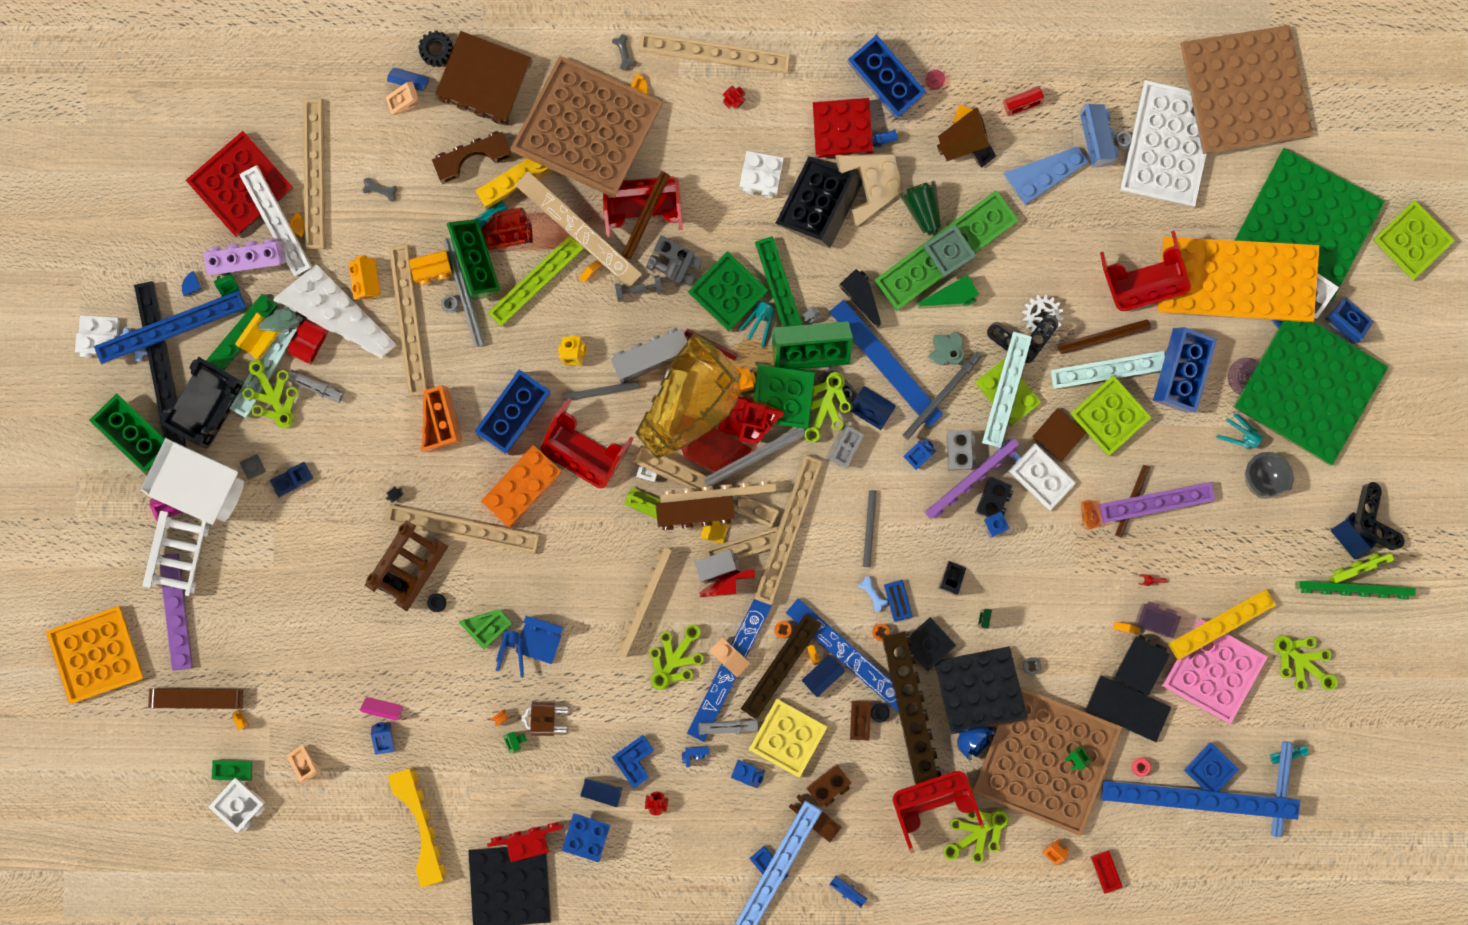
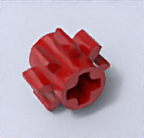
[723,86,746,109]
[645,791,669,816]

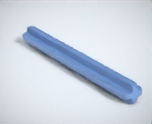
[1271,741,1293,837]

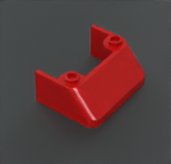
[603,176,683,237]
[1100,230,1191,311]
[540,398,634,489]
[892,771,985,853]

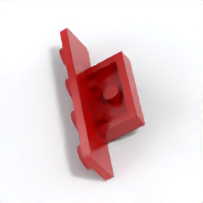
[487,822,564,862]

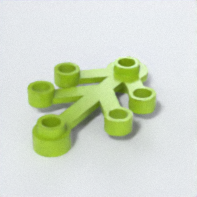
[242,360,298,428]
[804,372,852,443]
[649,624,704,690]
[1273,635,1338,691]
[943,809,1009,863]

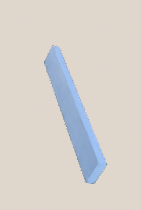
[735,800,822,925]

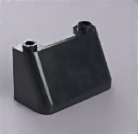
[159,356,245,449]

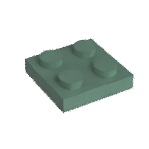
[923,225,976,278]

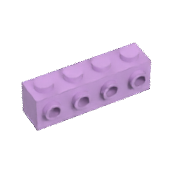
[203,238,286,276]

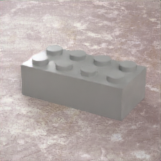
[611,328,692,384]

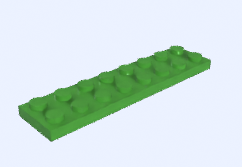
[874,190,1019,311]

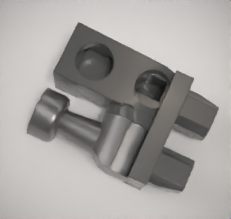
[646,235,703,286]

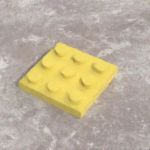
[749,699,827,778]

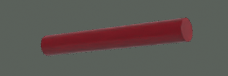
[684,328,738,361]

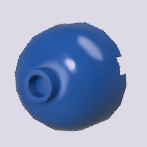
[957,727,995,761]

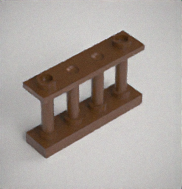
[365,520,449,611]

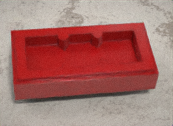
[1090,850,1123,894]

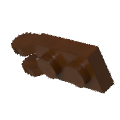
[789,794,842,843]

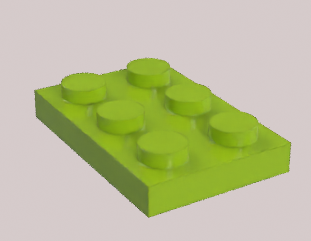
[975,358,1041,427]

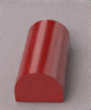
[1003,87,1044,116]

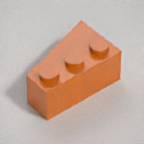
[421,385,463,452]

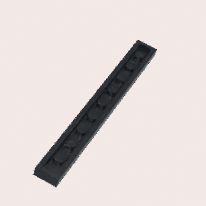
[134,281,187,447]

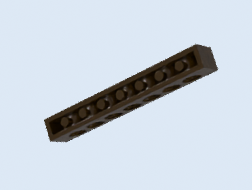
[881,630,941,785]

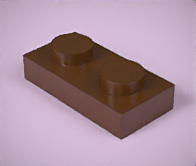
[850,701,871,741]

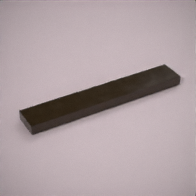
[741,613,821,720]

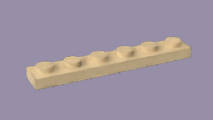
[659,481,776,503]
[618,547,672,657]

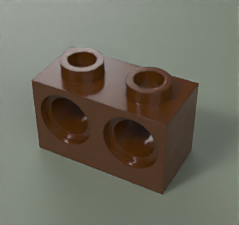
[806,764,851,807]

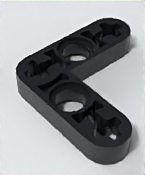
[987,315,1058,363]
[1354,482,1405,550]

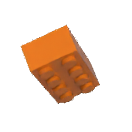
[481,445,563,529]

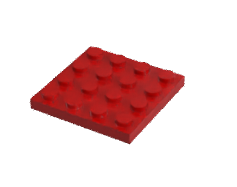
[185,131,294,238]

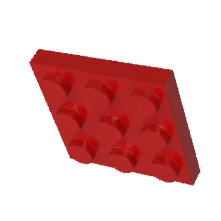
[813,98,873,158]

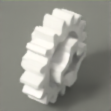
[1022,295,1064,337]

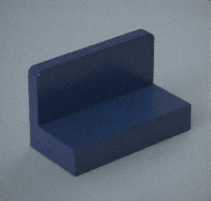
[850,386,896,430]
[1331,512,1376,560]
[802,655,846,697]
[580,777,623,807]

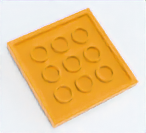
[46,606,145,704]

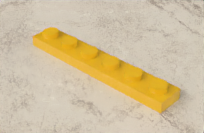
[1168,589,1276,661]

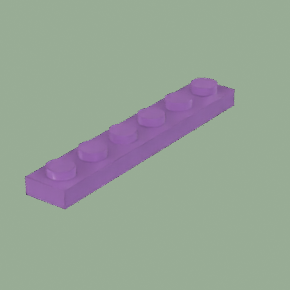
[924,438,1019,519]
[1099,482,1215,523]
[160,553,193,671]

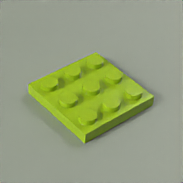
[1372,200,1455,281]
[1069,375,1152,456]

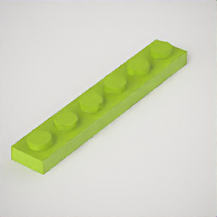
[488,235,584,327]

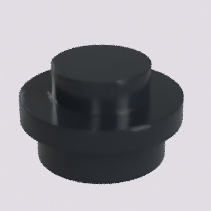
[385,486,404,503]
[427,593,447,612]
[871,703,890,723]

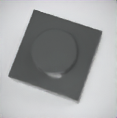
[240,454,266,480]

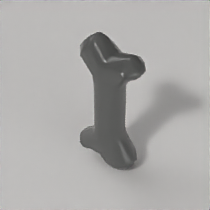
[612,34,636,71]
[362,177,397,201]

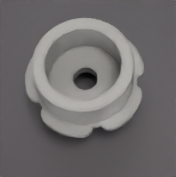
[1114,130,1132,149]
[441,294,460,313]
[802,306,820,323]

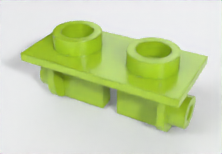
[624,487,660,519]

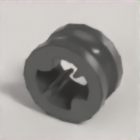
[1024,657,1041,675]

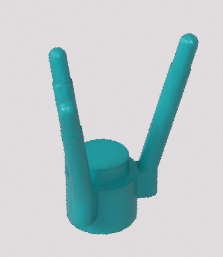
[739,302,774,347]
[1216,413,1263,449]

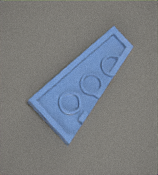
[1003,147,1088,205]

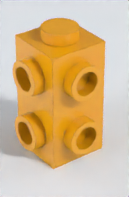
[348,255,380,300]
[727,366,756,395]

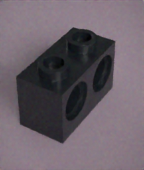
[975,477,1013,518]

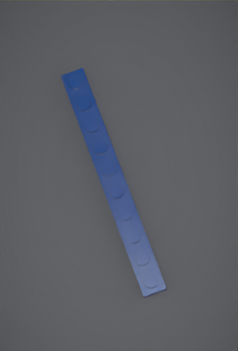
[1102,780,1300,820]

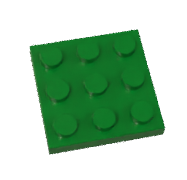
[688,251,768,332]
[754,363,816,429]

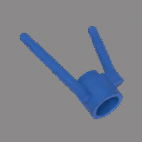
[496,631,524,678]

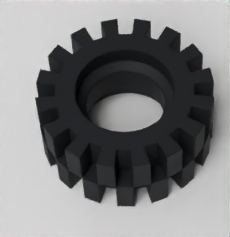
[418,30,454,67]

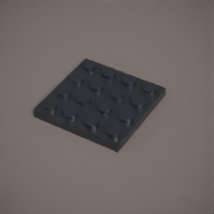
[935,646,1028,735]
[468,847,551,925]

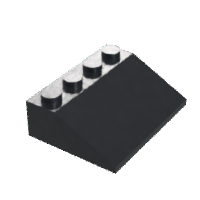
[775,156,862,248]

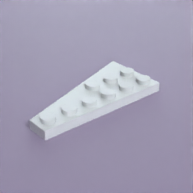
[274,264,396,359]

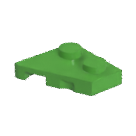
[459,609,513,650]

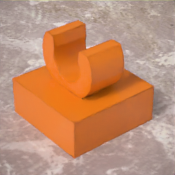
[1042,839,1069,866]

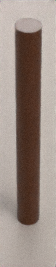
[1115,465,1150,538]

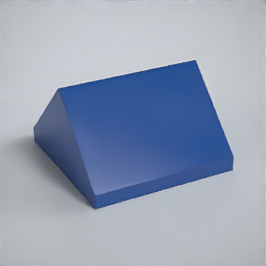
[1325,297,1374,344]

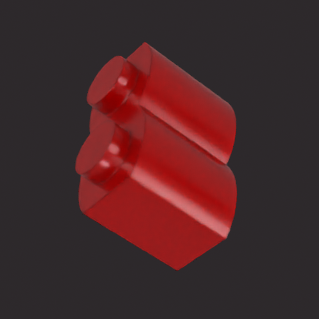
[288,320,328,365]

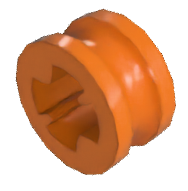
[774,621,792,638]
[872,624,890,641]
[491,709,510,727]

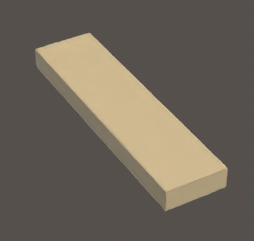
[704,527,778,559]

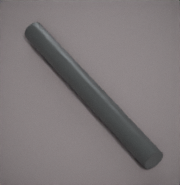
[563,381,640,401]
[863,490,877,567]

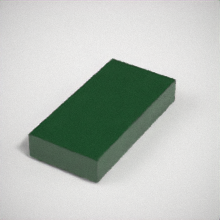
[978,608,992,629]

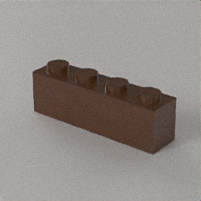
[656,495,735,531]

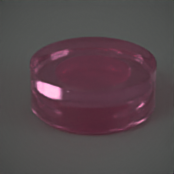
[926,70,945,90]

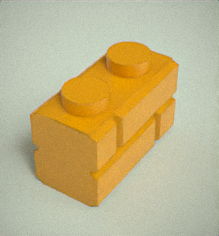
[409,250,453,286]

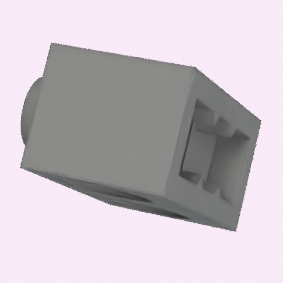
[946,430,976,471]

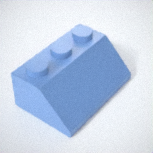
[1080,104,1118,168]

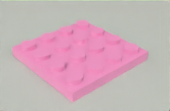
[1161,619,1268,724]

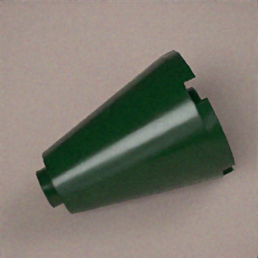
[899,180,941,235]

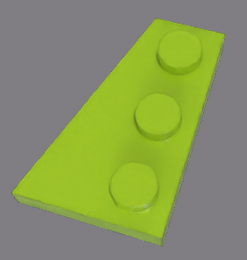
[1329,552,1394,583]

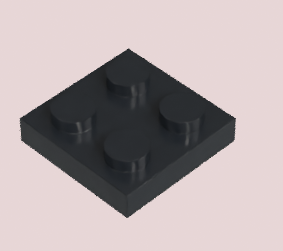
[909,617,956,671]

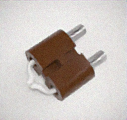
[522,702,569,736]

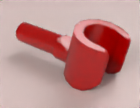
[1138,574,1166,586]

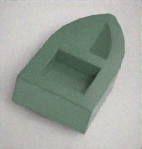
[258,307,298,332]

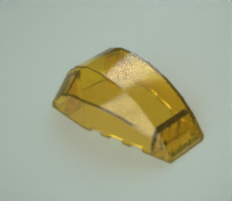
[635,333,742,458]

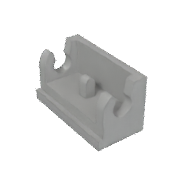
[826,425,864,468]
[695,550,741,584]

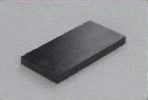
[1084,675,1172,742]

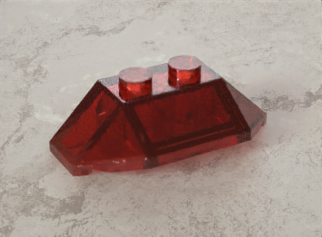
[481,207,533,252]
[676,415,752,472]

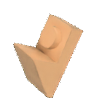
[386,82,419,115]
[709,637,750,677]
[287,744,320,784]

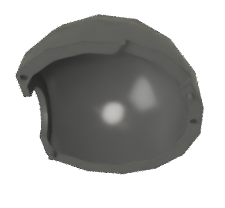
[1245,452,1294,499]

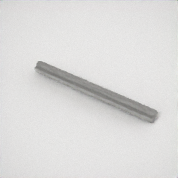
[444,238,485,347]
[703,428,805,487]

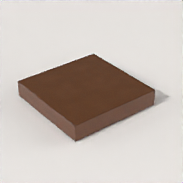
[1032,408,1086,462]

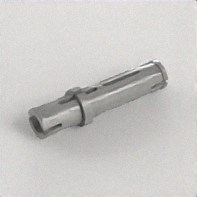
[287,369,344,403]
[698,719,758,735]

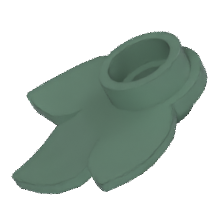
[928,332,964,365]

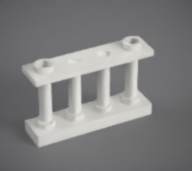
[142,511,210,597]

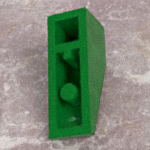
[917,275,979,309]

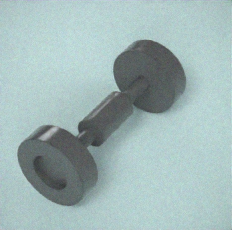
[615,275,663,302]

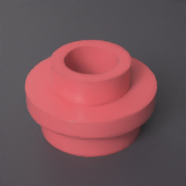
[1131,757,1151,777]

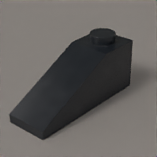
[839,269,881,328]

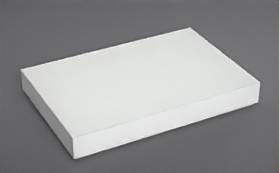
[1009,443,1076,511]

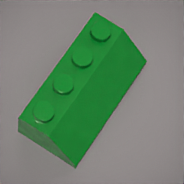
[447,219,501,300]
[772,321,853,369]
[89,393,165,476]

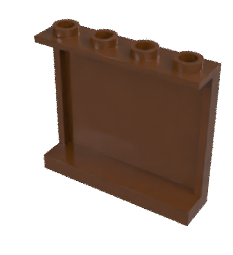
[435,31,533,125]

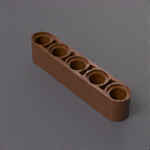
[148,688,243,709]

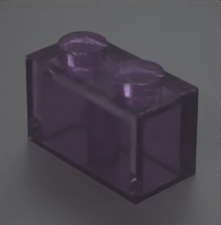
[1134,601,1181,639]

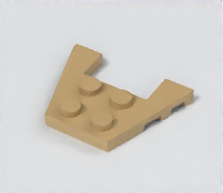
[835,153,903,226]

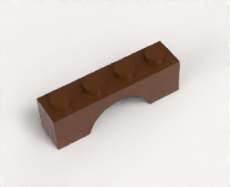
[432,131,512,184]

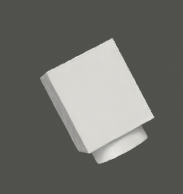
[140,438,244,525]

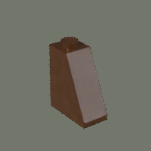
[937,107,990,161]

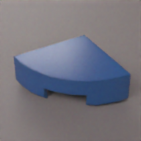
[182,271,202,297]

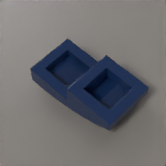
[269,461,313,498]

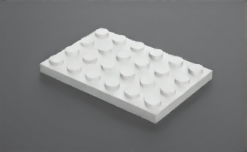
[1120,80,1207,208]

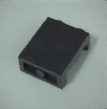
[1112,634,1171,695]

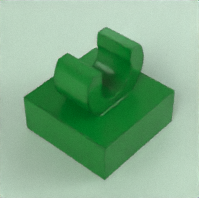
[214,272,240,297]
[503,731,527,754]
[1065,745,1091,770]

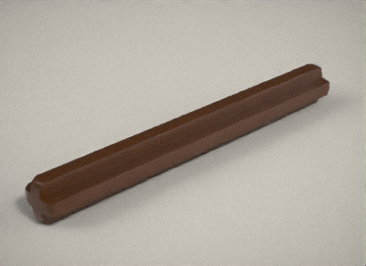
[622,171,670,259]
[1058,319,1151,354]

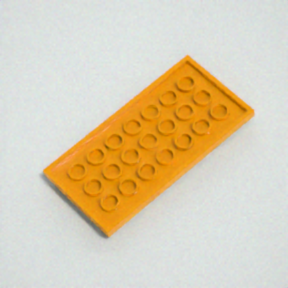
[1158,237,1319,323]

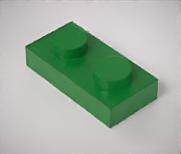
[212,760,253,781]

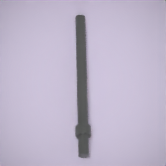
[903,351,982,440]

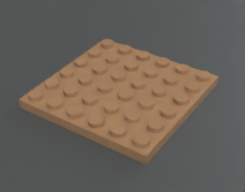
[1180,25,1313,154]
[511,56,663,198]
[972,687,1122,836]

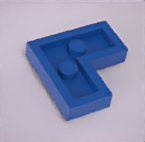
[612,734,654,789]

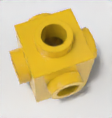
[558,335,587,366]

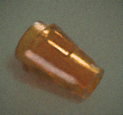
[1081,500,1101,530]

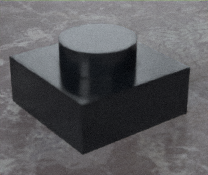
[972,143,996,168]

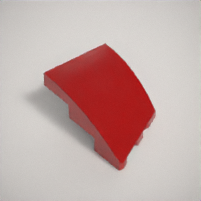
[718,394,784,444]
[699,569,755,598]

